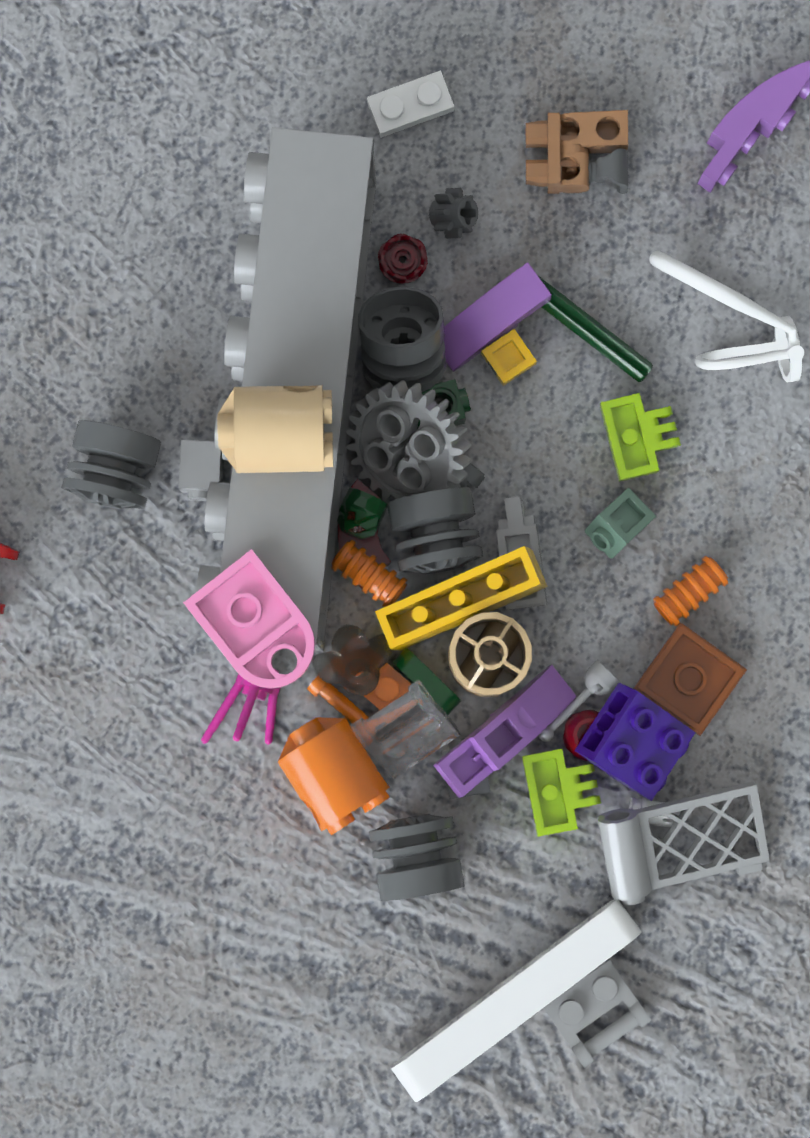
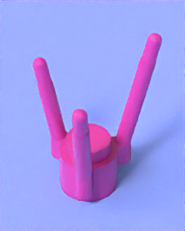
[201,669,281,745]

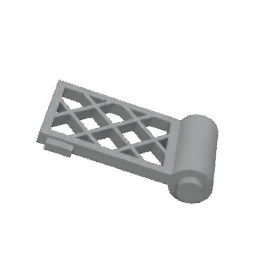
[598,781,770,905]

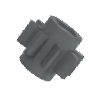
[429,188,478,239]

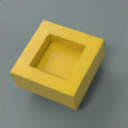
[481,329,537,386]

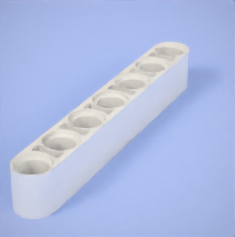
[391,899,642,1102]

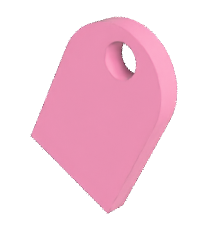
[183,549,315,688]

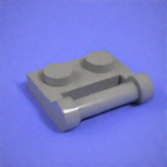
[544,959,652,1068]

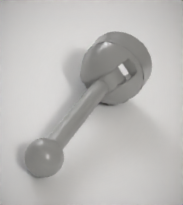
[538,659,620,742]

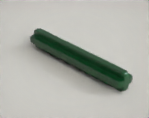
[538,276,653,382]

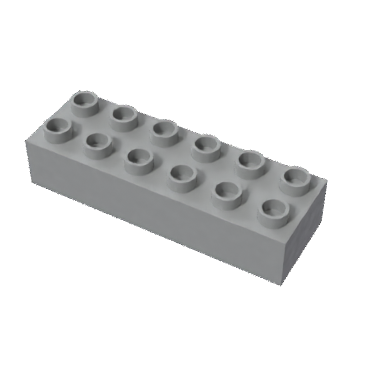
[196,127,376,652]

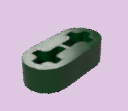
[392,648,461,716]

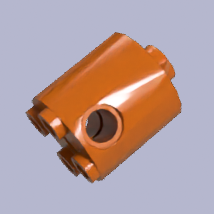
[278,717,390,835]

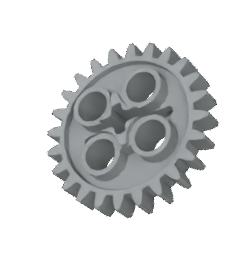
[346,380,472,502]

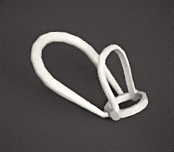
[649,251,804,383]

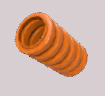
[331,540,408,607]
[653,556,728,627]

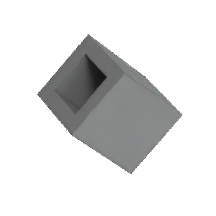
[178,440,224,501]

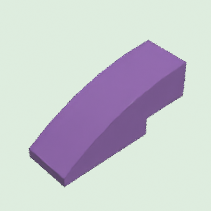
[444,262,551,372]

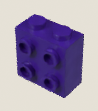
[575,683,696,801]

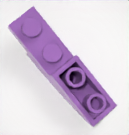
[698,60,810,193]
[433,665,577,798]

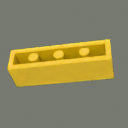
[375,546,548,651]

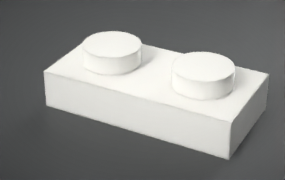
[366,70,454,138]

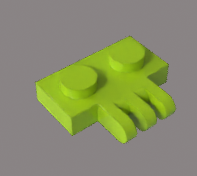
[600,393,681,482]
[522,749,601,837]

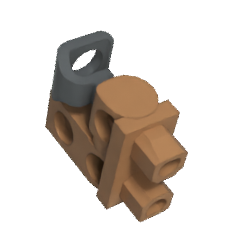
[525,110,628,194]

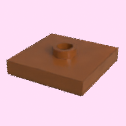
[633,622,747,736]

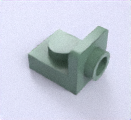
[585,487,656,559]

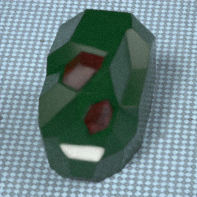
[337,488,387,540]

